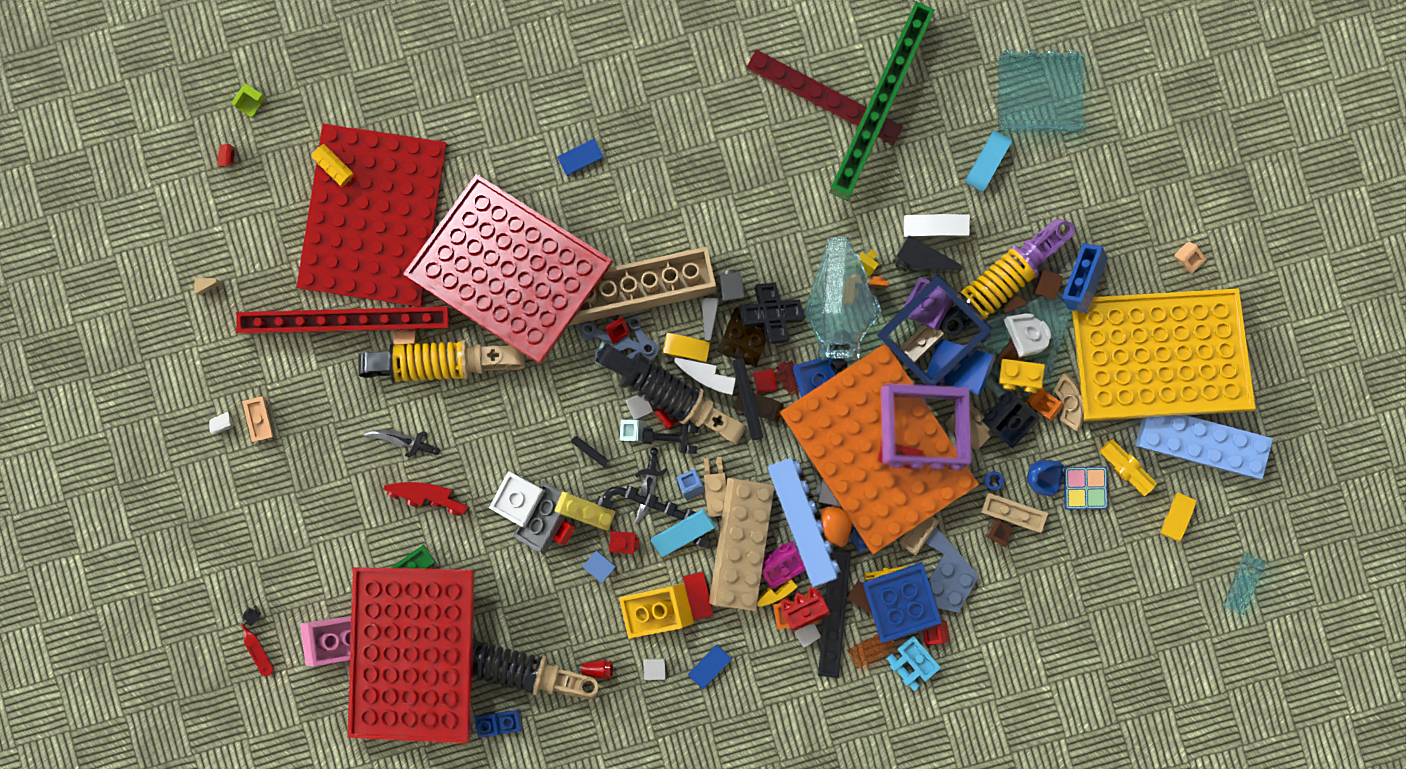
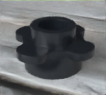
[242,605,261,626]

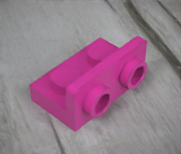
[761,541,806,589]

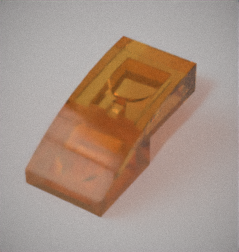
[847,634,897,669]

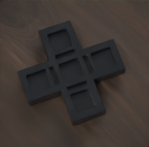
[739,282,805,345]

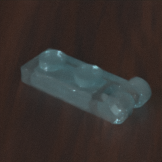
[1222,552,1265,615]

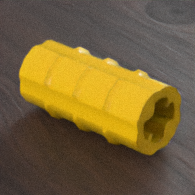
[311,144,354,187]

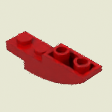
[383,482,469,516]

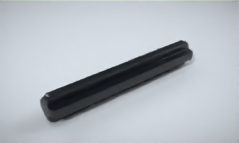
[732,358,763,441]

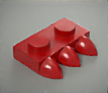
[781,587,830,633]

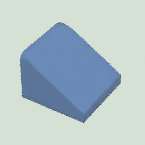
[676,469,705,500]

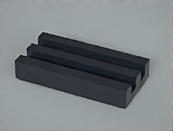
[571,436,609,467]

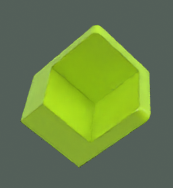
[231,83,266,118]

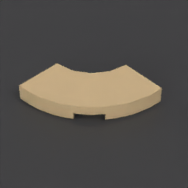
[1053,373,1084,431]

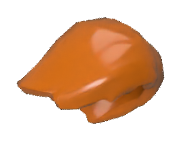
[821,506,852,547]

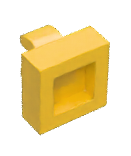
[852,249,879,277]

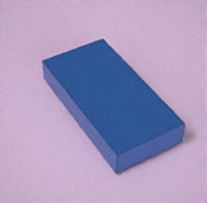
[557,138,604,176]
[688,644,732,689]

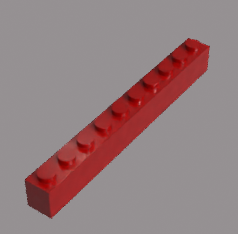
[236,306,451,335]

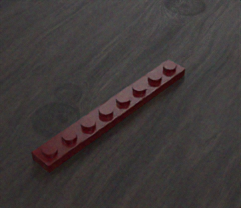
[746,49,903,146]

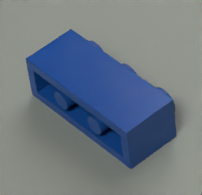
[1062,243,1108,313]

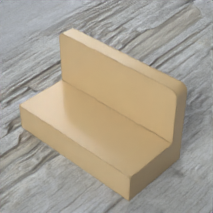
[945,402,993,451]

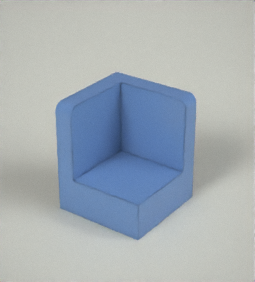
[583,550,616,582]

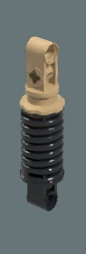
[595,343,747,445]
[472,638,598,699]

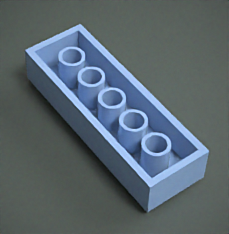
[1135,415,1273,479]
[767,458,841,587]

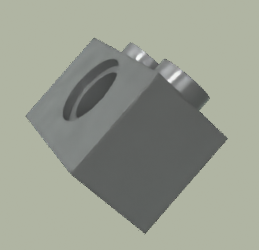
[719,269,744,304]

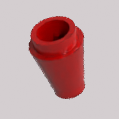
[581,659,613,680]

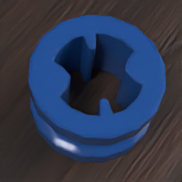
[984,471,1004,490]

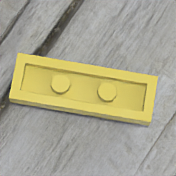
[555,491,616,531]

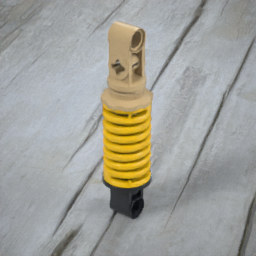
[358,340,525,384]

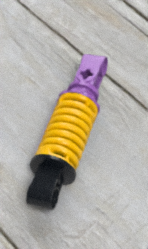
[940,219,1074,336]

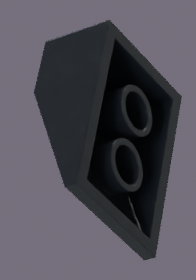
[893,235,964,274]

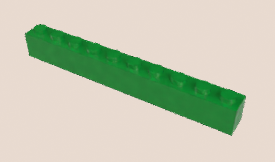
[829,1,935,201]

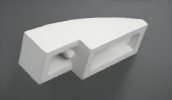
[904,214,970,238]
[675,358,736,396]

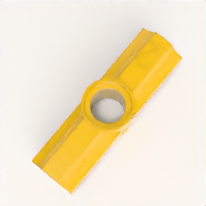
[1099,439,1157,496]

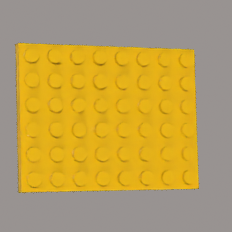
[1072,289,1256,421]

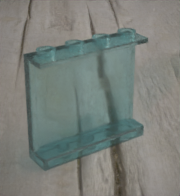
[998,50,1085,132]

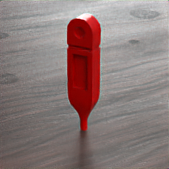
[241,624,274,676]

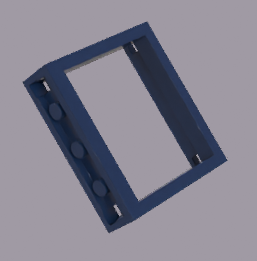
[877,273,993,386]

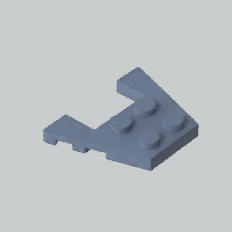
[926,528,979,613]

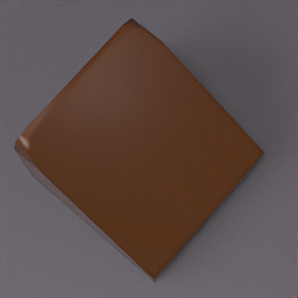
[1002,294,1028,315]

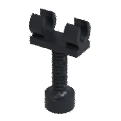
[642,424,699,454]

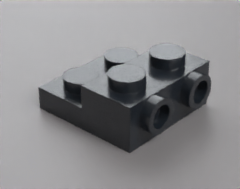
[982,390,1041,449]

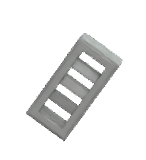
[702,298,719,342]

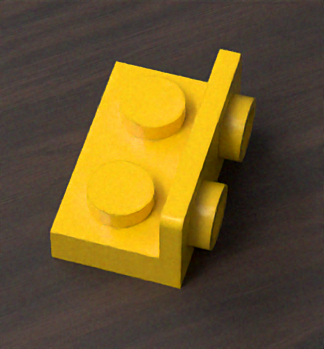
[998,359,1045,393]

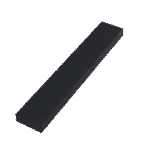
[818,550,851,678]

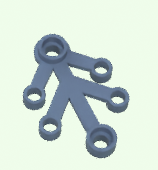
[579,314,658,360]

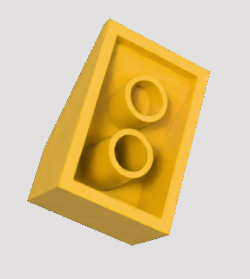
[619,583,694,639]

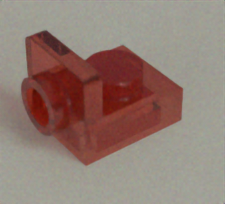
[775,360,798,394]

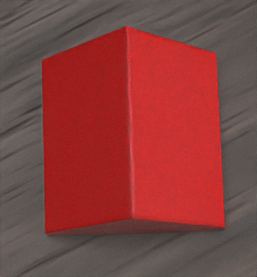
[654,408,679,430]

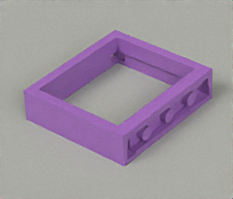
[881,384,971,470]

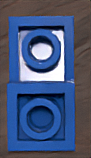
[475,709,523,738]

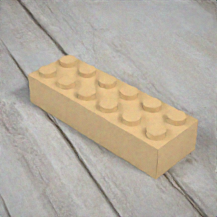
[709,478,774,611]

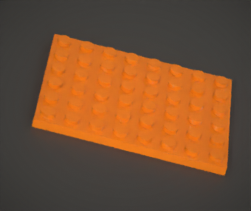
[780,343,979,554]

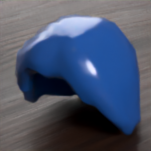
[1027,460,1064,497]

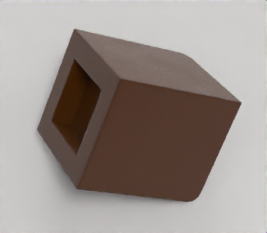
[1033,269,1063,300]
[984,518,1014,547]

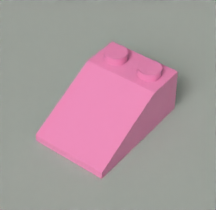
[300,616,351,666]

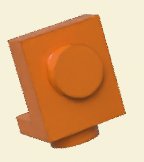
[1027,387,1064,421]

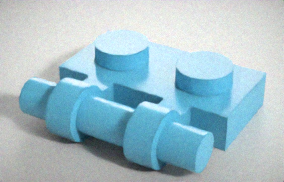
[886,635,941,691]

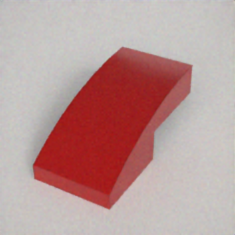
[683,571,713,620]

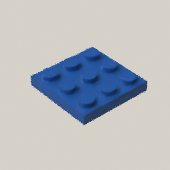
[862,562,941,643]

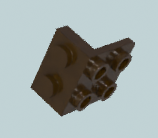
[717,308,767,367]

